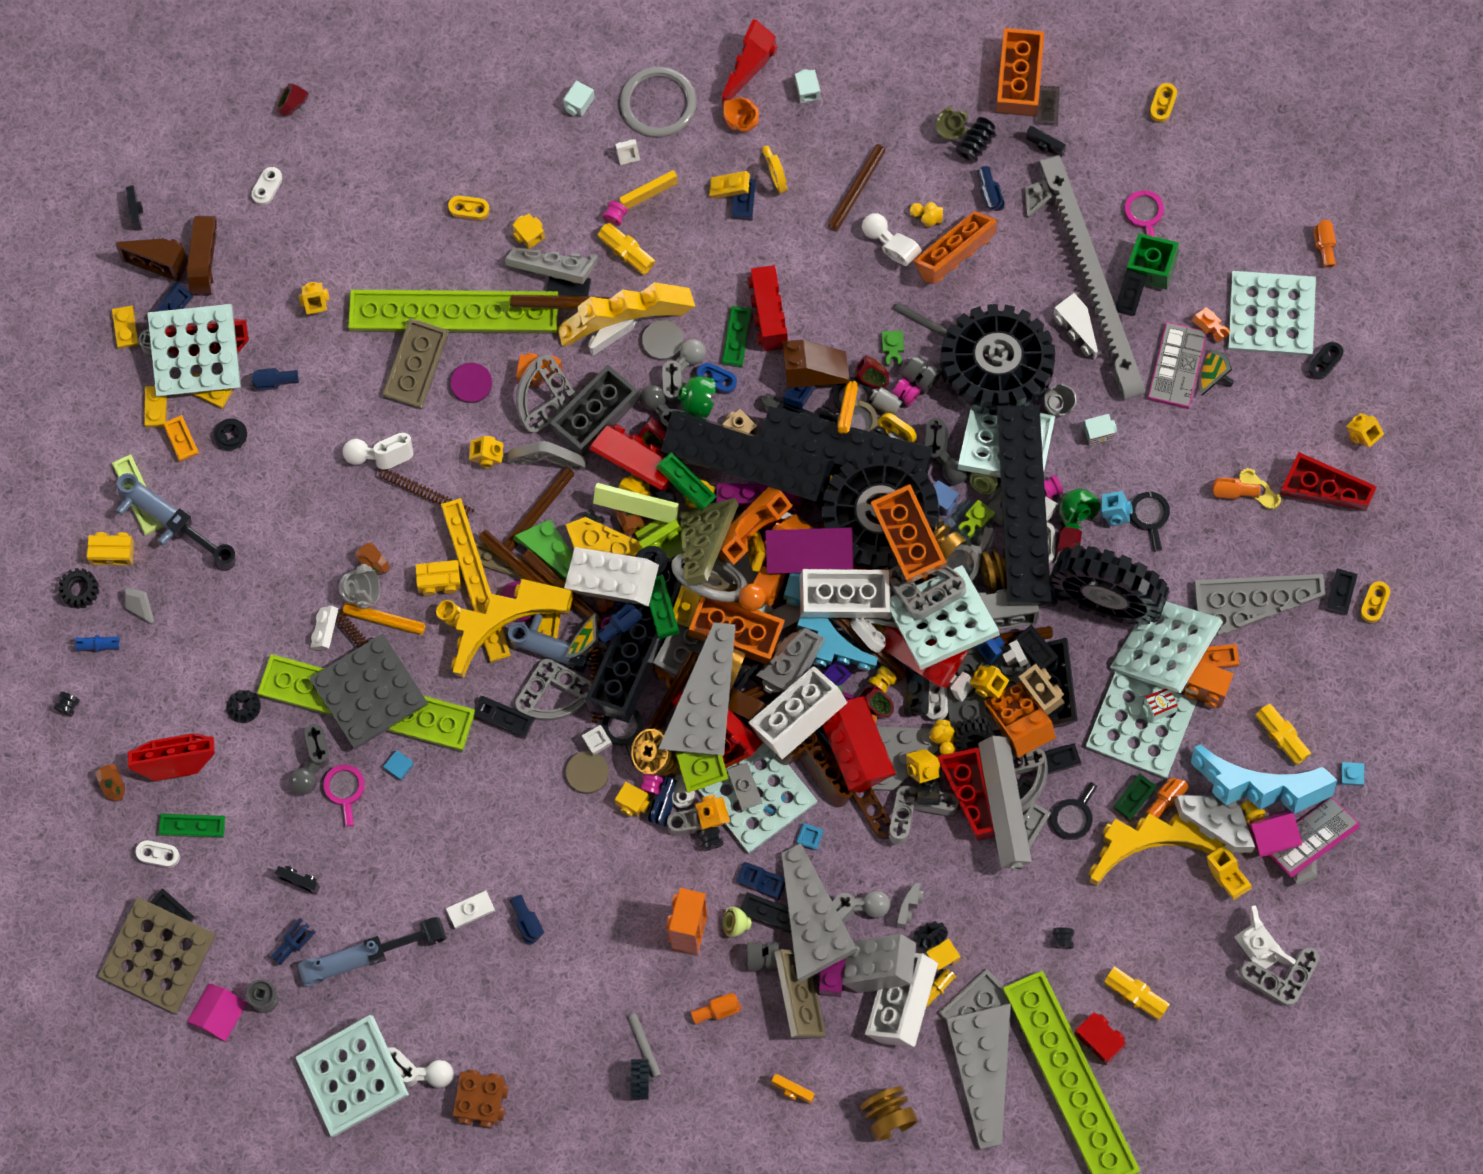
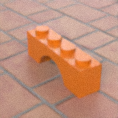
[718,487,793,565]

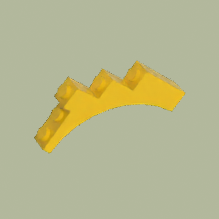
[557,282,695,346]
[451,579,574,678]
[1088,812,1224,886]

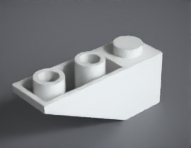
[1054,293,1098,359]
[588,318,639,356]

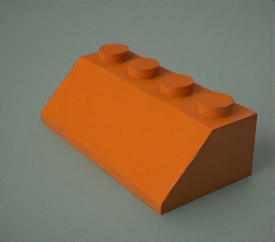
[913,211,997,284]

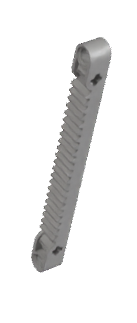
[1038,155,1145,400]

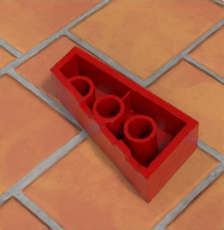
[747,265,788,352]

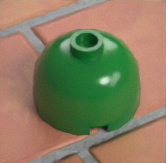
[678,376,716,418]
[1058,488,1101,529]

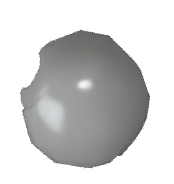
[1043,384,1077,417]

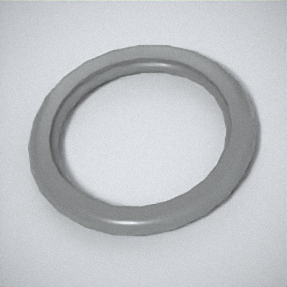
[620,67,697,137]
[671,552,747,602]

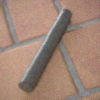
[894,303,948,338]

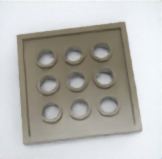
[98,897,217,1014]

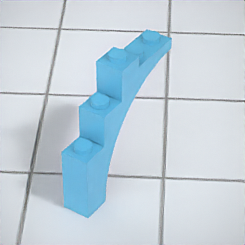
[783,573,878,671]
[1191,744,1337,814]

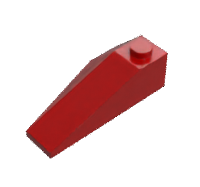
[722,19,778,104]
[882,626,968,688]

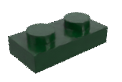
[1113,774,1157,821]

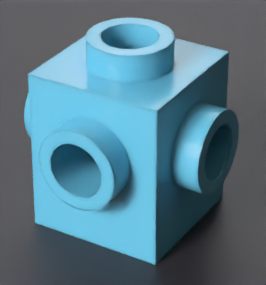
[1100,491,1133,526]

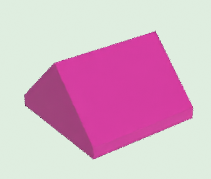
[1246,810,1302,857]
[187,983,247,1042]

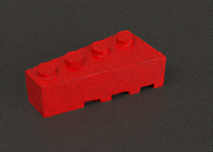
[1280,452,1377,511]
[672,688,763,768]
[937,747,995,841]

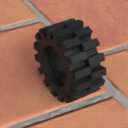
[58,568,99,609]
[954,716,993,751]

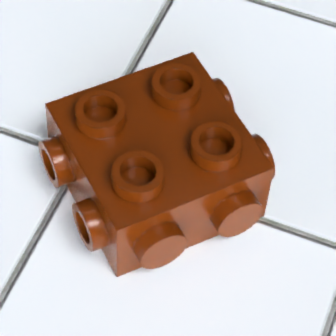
[453,1070,509,1129]

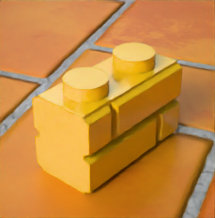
[87,532,134,565]
[416,560,461,596]

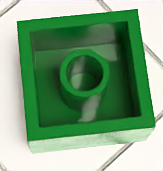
[1127,233,1179,290]

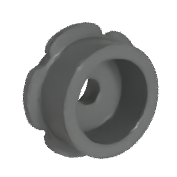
[761,393,781,411]

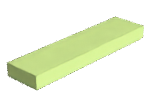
[112,454,164,536]
[593,483,679,523]

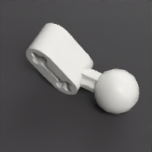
[862,213,922,266]
[343,433,414,469]
[388,1047,454,1088]

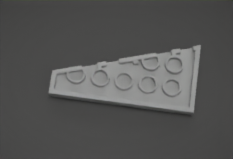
[1194,574,1325,639]
[658,623,735,756]
[782,843,858,983]
[946,1004,1011,1150]

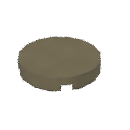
[566,751,609,794]

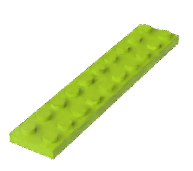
[349,290,558,333]
[257,654,475,752]
[1002,970,1140,1174]

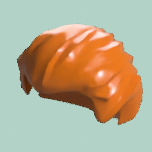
[723,97,759,133]

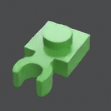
[882,331,904,367]

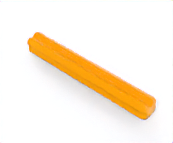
[837,381,858,434]
[343,603,426,635]

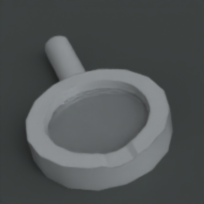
[946,544,982,581]

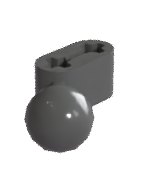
[640,385,699,431]
[925,418,969,485]
[289,724,329,795]

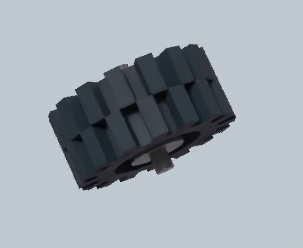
[626,1059,653,1100]

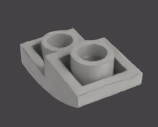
[964,527,995,572]
[897,883,924,929]

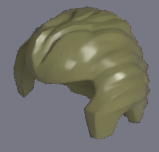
[935,107,969,140]

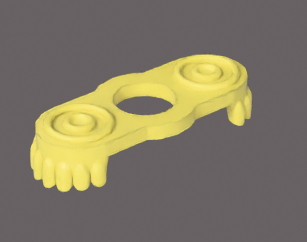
[1239,468,1281,510]

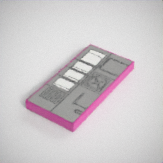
[1147,322,1206,409]
[1268,797,1360,878]

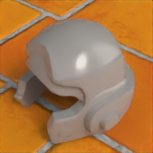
[339,564,380,609]

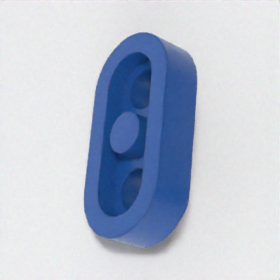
[697,363,737,394]

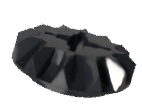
[214,418,248,451]
[635,546,668,576]
[226,690,261,723]
[913,921,948,949]

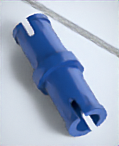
[75,635,120,652]

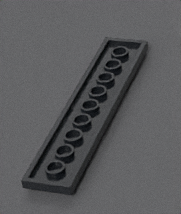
[997,405,1051,605]

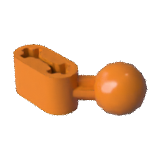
[738,566,785,611]

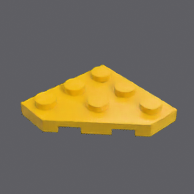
[565,517,642,557]

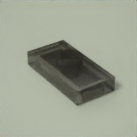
[1037,85,1060,126]

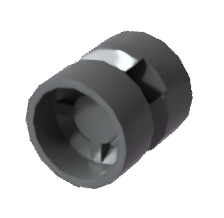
[902,355,941,394]
[748,942,779,971]
[246,980,279,1013]

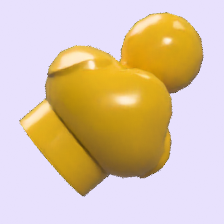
[909,202,943,228]
[929,719,956,755]

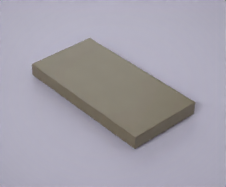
[382,318,450,409]
[775,949,826,1039]

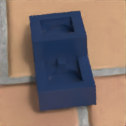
[736,862,786,900]

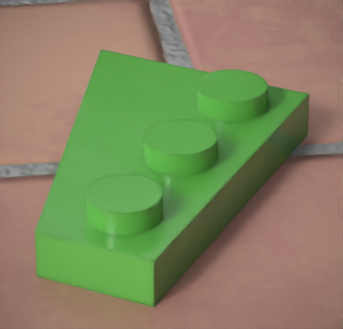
[513,519,573,582]

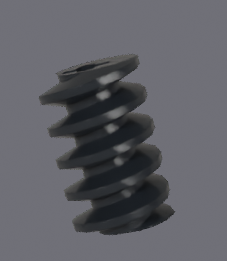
[955,117,996,163]

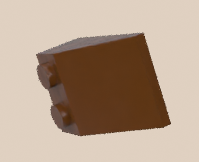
[116,238,188,282]
[783,340,850,388]

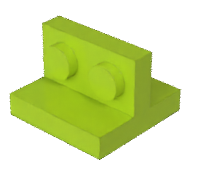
[635,520,683,558]
[675,751,729,793]

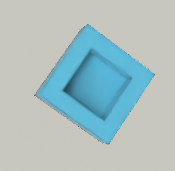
[1341,762,1364,786]

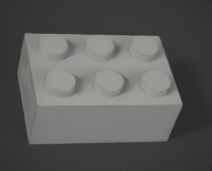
[842,934,916,993]

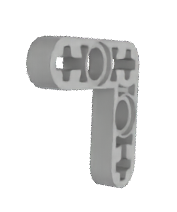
[507,441,586,471]
[889,786,959,844]
[1239,947,1320,1006]

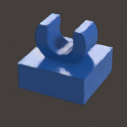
[977,637,1005,665]

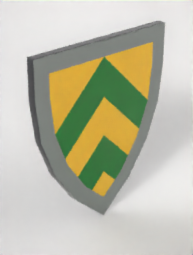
[1198,350,1234,396]

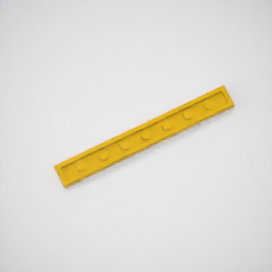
[441,498,511,663]

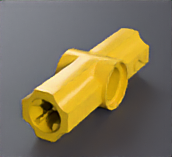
[597,222,655,275]
[1255,703,1311,766]
[1104,967,1170,1021]

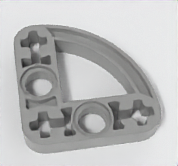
[516,355,577,432]
[889,565,966,619]
[516,659,592,721]
[1012,748,1048,812]

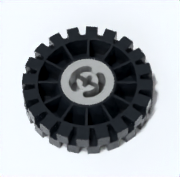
[940,304,1056,416]
[822,452,940,570]
[1049,546,1169,625]

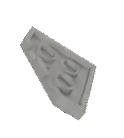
[872,726,938,791]
[1174,795,1255,853]

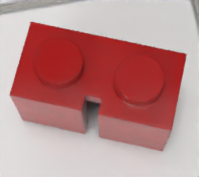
[1074,1012,1126,1065]

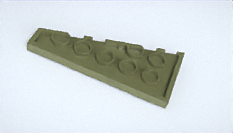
[680,498,739,586]

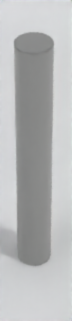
[628,1014,661,1078]

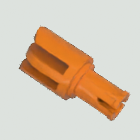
[1313,220,1337,268]
[1213,477,1260,500]
[1145,777,1188,818]
[691,993,741,1024]

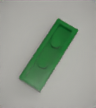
[722,306,752,368]
[656,453,717,512]
[649,575,680,639]
[158,813,226,838]

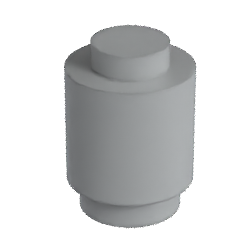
[869,387,902,415]

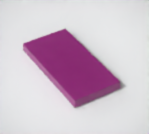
[766,528,854,574]

